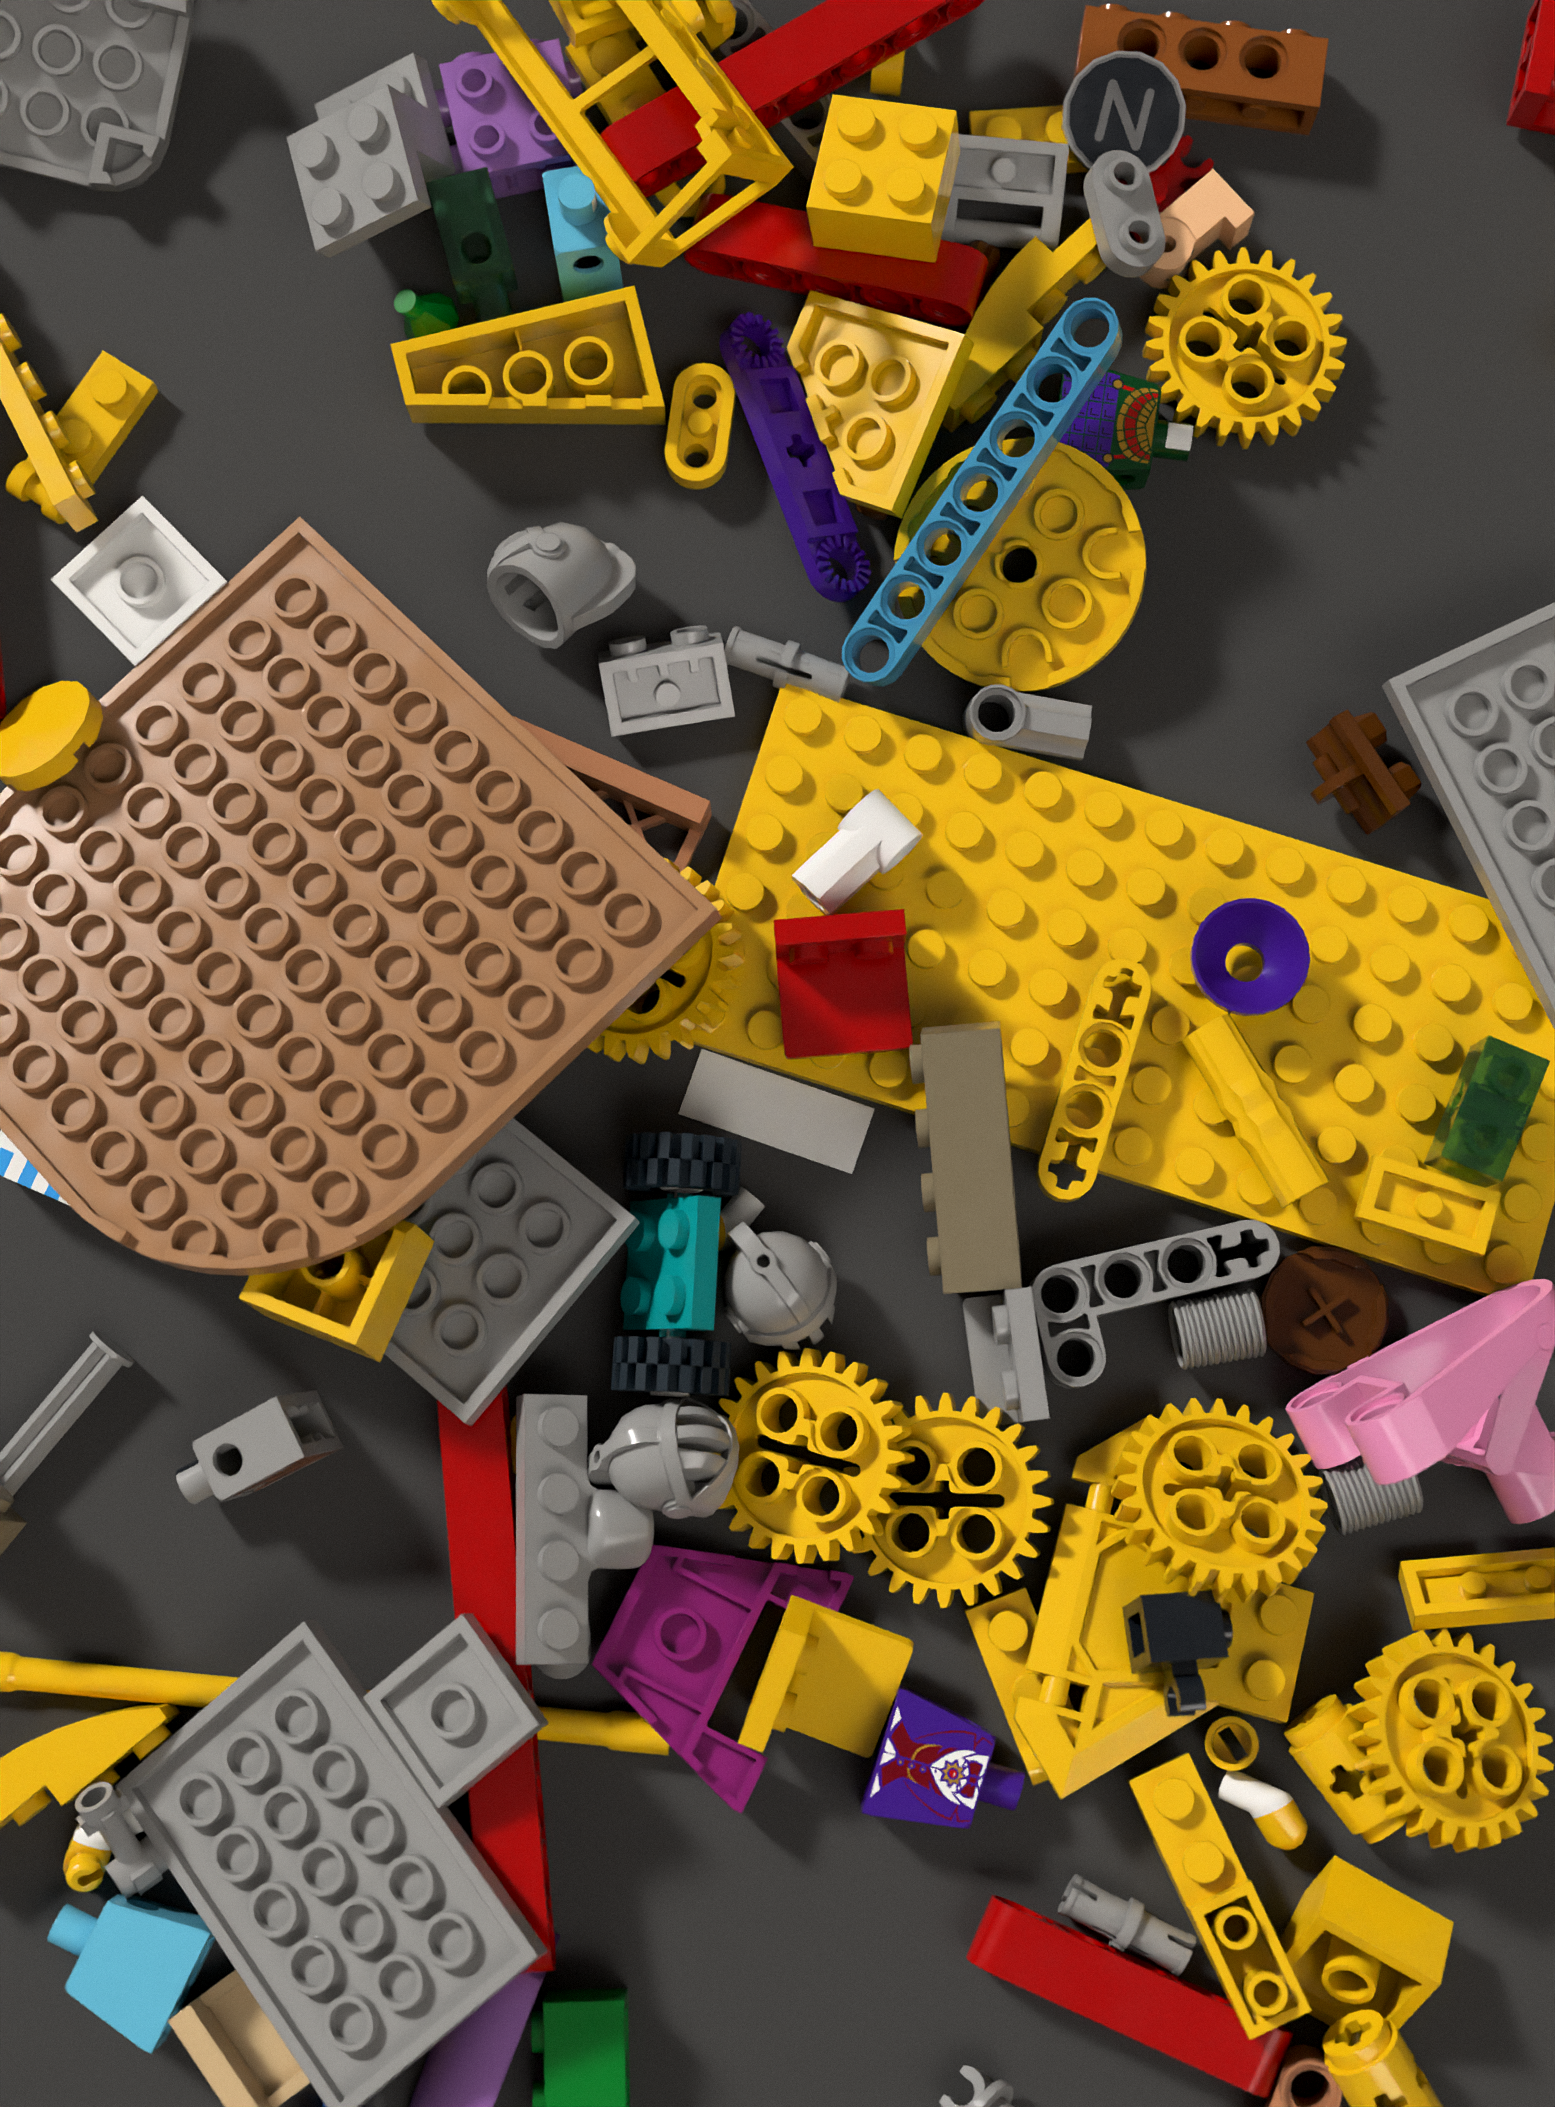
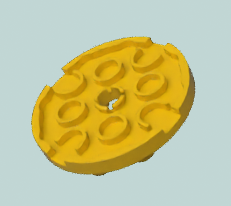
[894,437,1147,692]

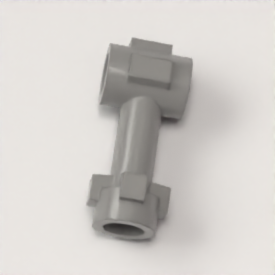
[75,1782,169,1900]

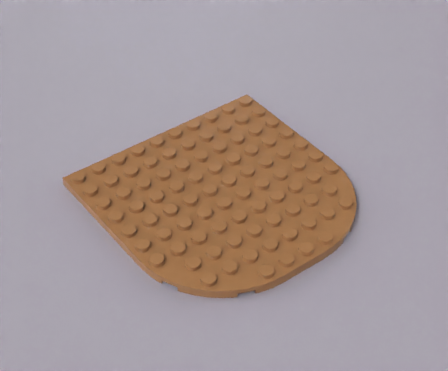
[0,517,722,1276]

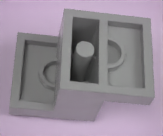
[287,52,456,258]

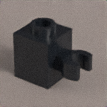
[1122,1590,1233,1718]

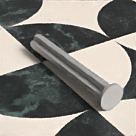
[0,1330,134,1496]

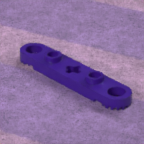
[719,312,871,602]

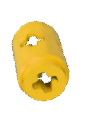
[1284,1694,1408,1844]
[1322,2010,1443,2107]

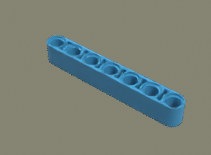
[842,298,1123,686]

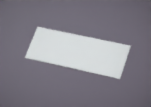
[679,1049,875,1174]

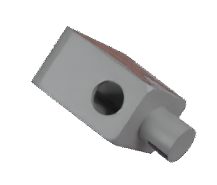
[176,1390,344,1504]

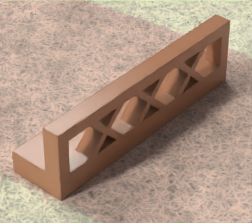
[513,716,712,872]

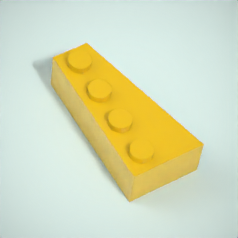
[390,286,665,425]

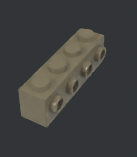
[909,1021,1022,1294]

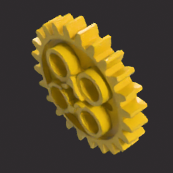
[1143,247,1347,449]
[587,858,745,1064]
[709,1348,915,1564]
[843,1393,1054,1608]
[1111,1398,1328,1603]
[1348,1628,1554,1852]

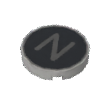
[1062,51,1186,180]

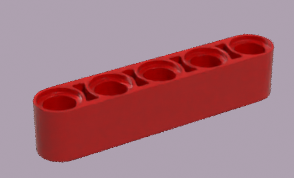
[684,193,989,326]
[966,1894,1293,2098]

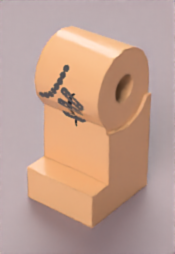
[1139,169,1255,289]

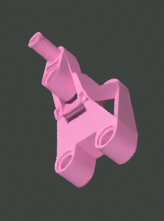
[1286,1279,1555,1524]

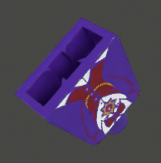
[861,1685,1025,1828]

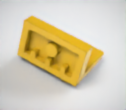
[738,1594,914,1758]

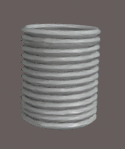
[1168,1287,1267,1370]
[1318,1457,1423,1536]

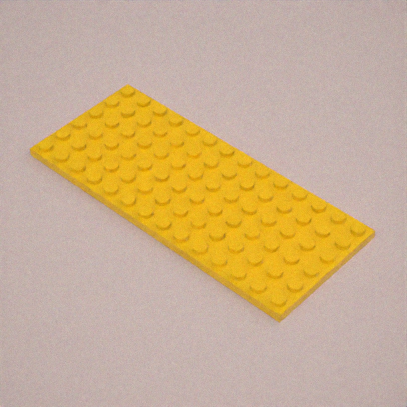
[681,683,1555,1297]

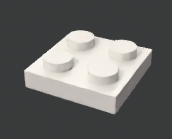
[51,495,228,667]

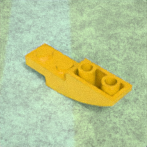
[943,218,1106,433]
[0,1704,181,1829]
[1127,1752,1312,2040]

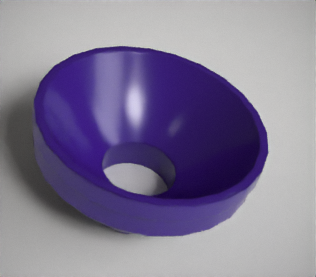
[1190,898,1310,1016]

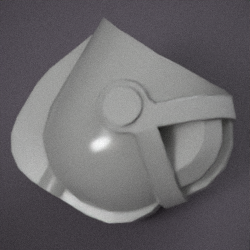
[487,522,636,649]
[723,1221,837,1350]
[587,1396,739,1519]

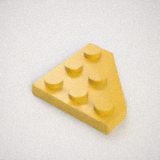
[787,290,974,519]

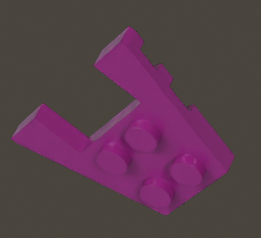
[591,1544,854,1814]

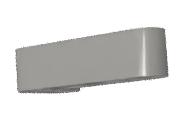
[1029,1220,1280,1389]

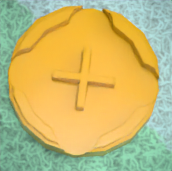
[0,681,103,791]

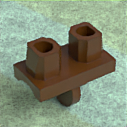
[1305,709,1422,836]

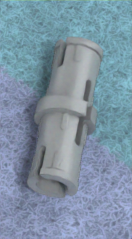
[724,626,851,703]
[1057,1873,1196,1976]

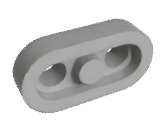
[1083,150,1165,278]

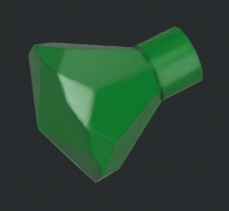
[394,289,459,339]

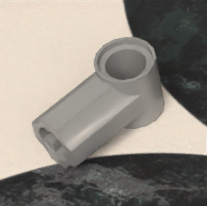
[962,684,1092,761]

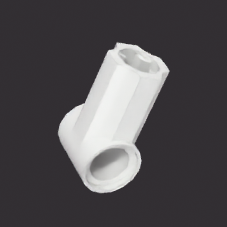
[792,788,923,915]

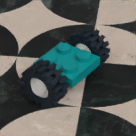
[611,1132,742,1397]

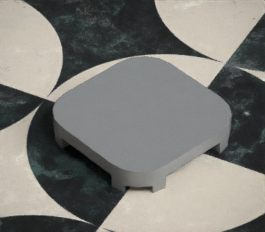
[0,0,194,192]

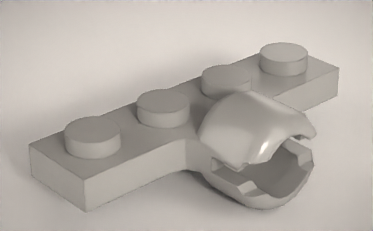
[516,1394,654,1665]

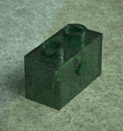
[1424,1035,1550,1188]

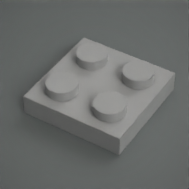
[363,1613,548,1808]

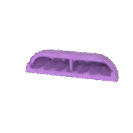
[409,1933,561,2107]

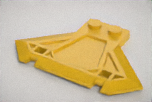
[1013,1414,1315,1799]

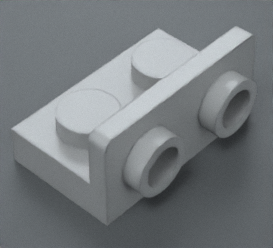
[598,626,735,737]
[962,1287,1050,1425]

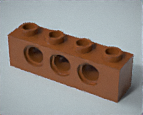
[1073,4,1329,136]

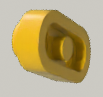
[665,363,735,490]

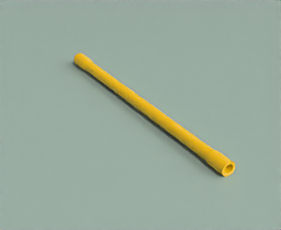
[0,1651,670,1756]

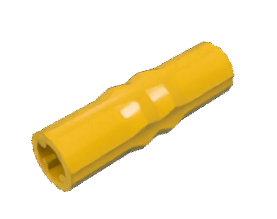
[1182,1013,1331,1208]

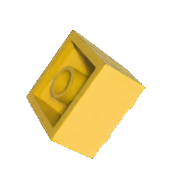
[1279,1856,1454,2029]

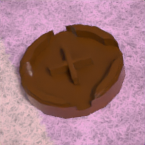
[1258,1247,1389,1375]

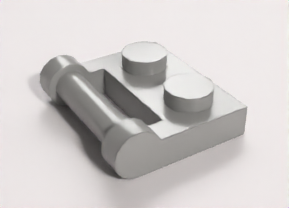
[941,134,1069,252]

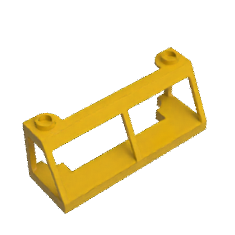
[432,0,794,268]

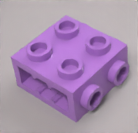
[435,38,590,204]

